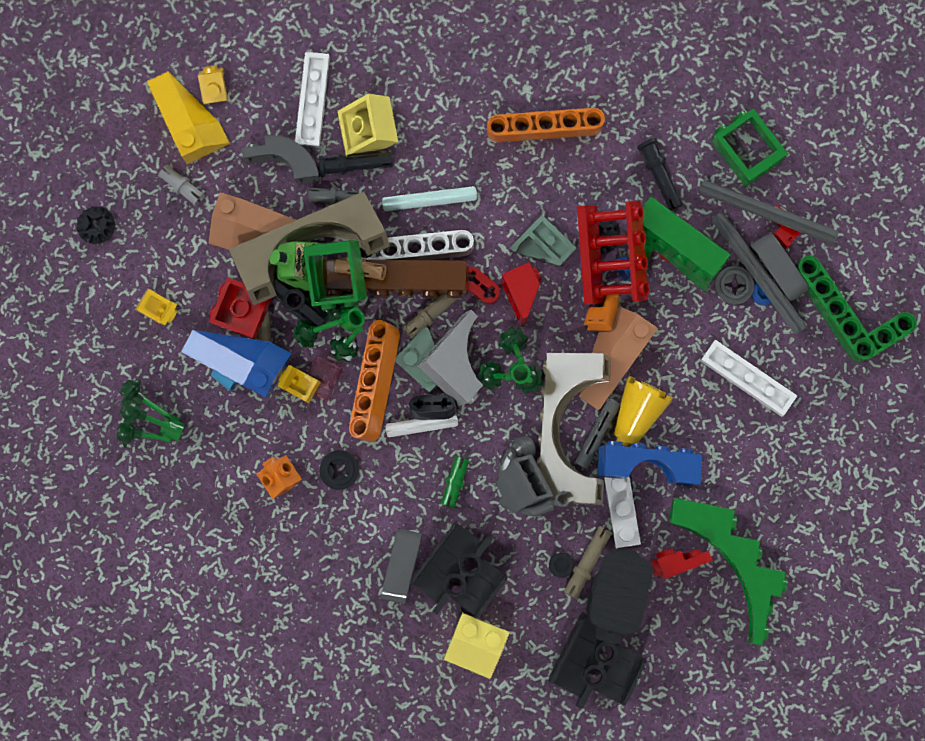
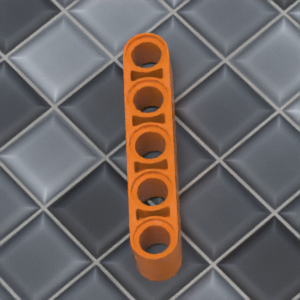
[487,108,605,142]
[349,320,400,442]

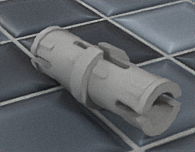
[158,165,205,206]

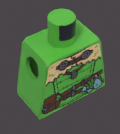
[270,242,323,292]

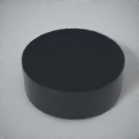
[549,553,574,578]

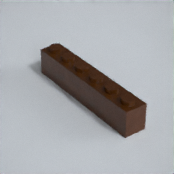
[323,260,469,298]

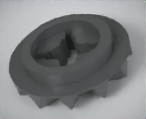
[714,266,754,305]

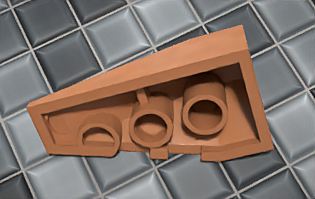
[208,192,311,250]
[579,306,658,411]

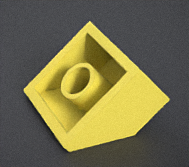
[338,94,398,156]
[444,613,510,679]

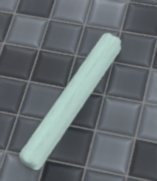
[382,186,477,211]

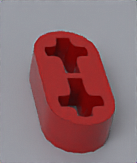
[468,266,500,305]

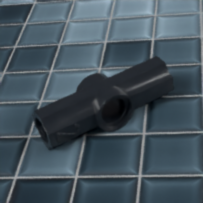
[273,272,328,327]

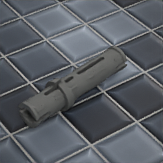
[574,398,621,470]

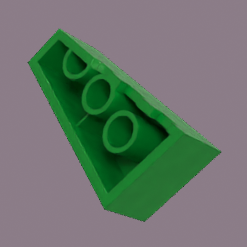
[642,197,730,292]

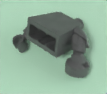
[497,436,573,517]

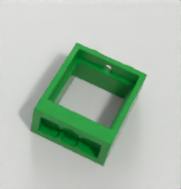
[711,109,788,187]
[303,239,367,310]

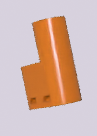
[584,295,620,332]

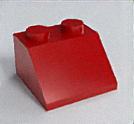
[501,262,542,327]

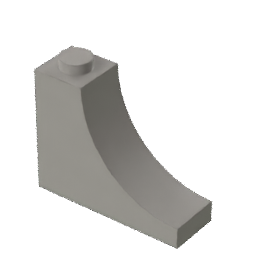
[418,310,483,406]

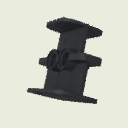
[410,522,508,619]
[586,548,653,644]
[549,612,647,709]

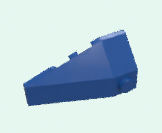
[181,330,292,397]

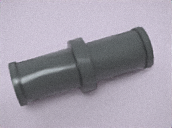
[308,187,358,205]

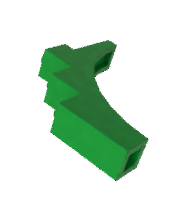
[668,498,788,645]

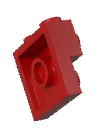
[209,277,272,340]
[650,548,713,579]

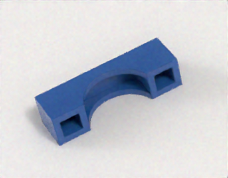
[597,441,702,486]

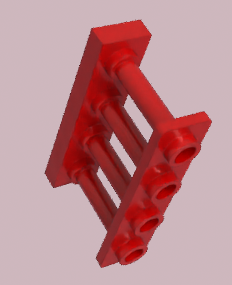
[577,201,650,305]

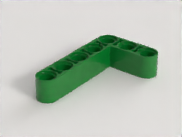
[795,256,917,363]

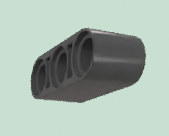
[748,233,809,302]
[381,528,422,605]

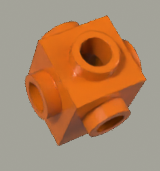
[257,455,302,499]

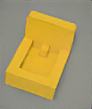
[198,65,228,104]
[135,289,177,325]
[277,365,321,403]

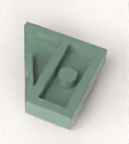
[510,215,577,266]
[395,327,437,393]

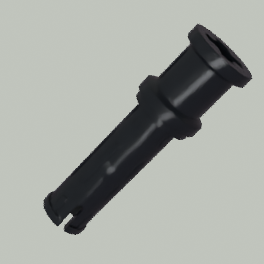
[637,138,683,211]
[319,152,393,177]

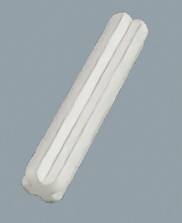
[385,414,458,437]

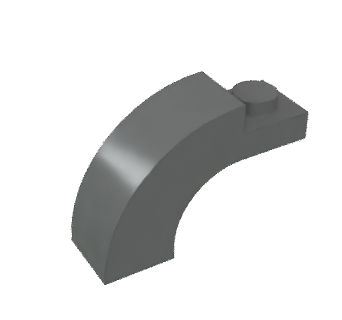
[242,135,321,185]

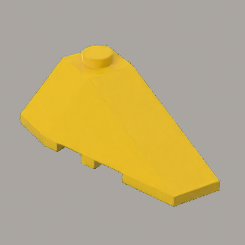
[147,72,230,164]

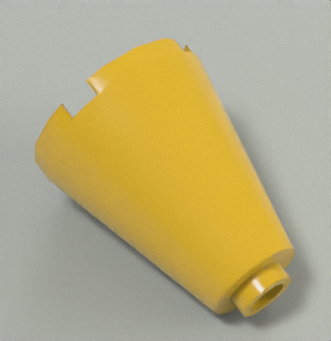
[614,376,673,447]

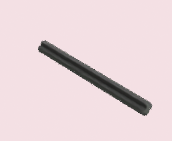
[699,180,839,244]
[712,212,806,334]

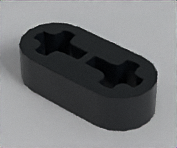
[409,395,456,420]

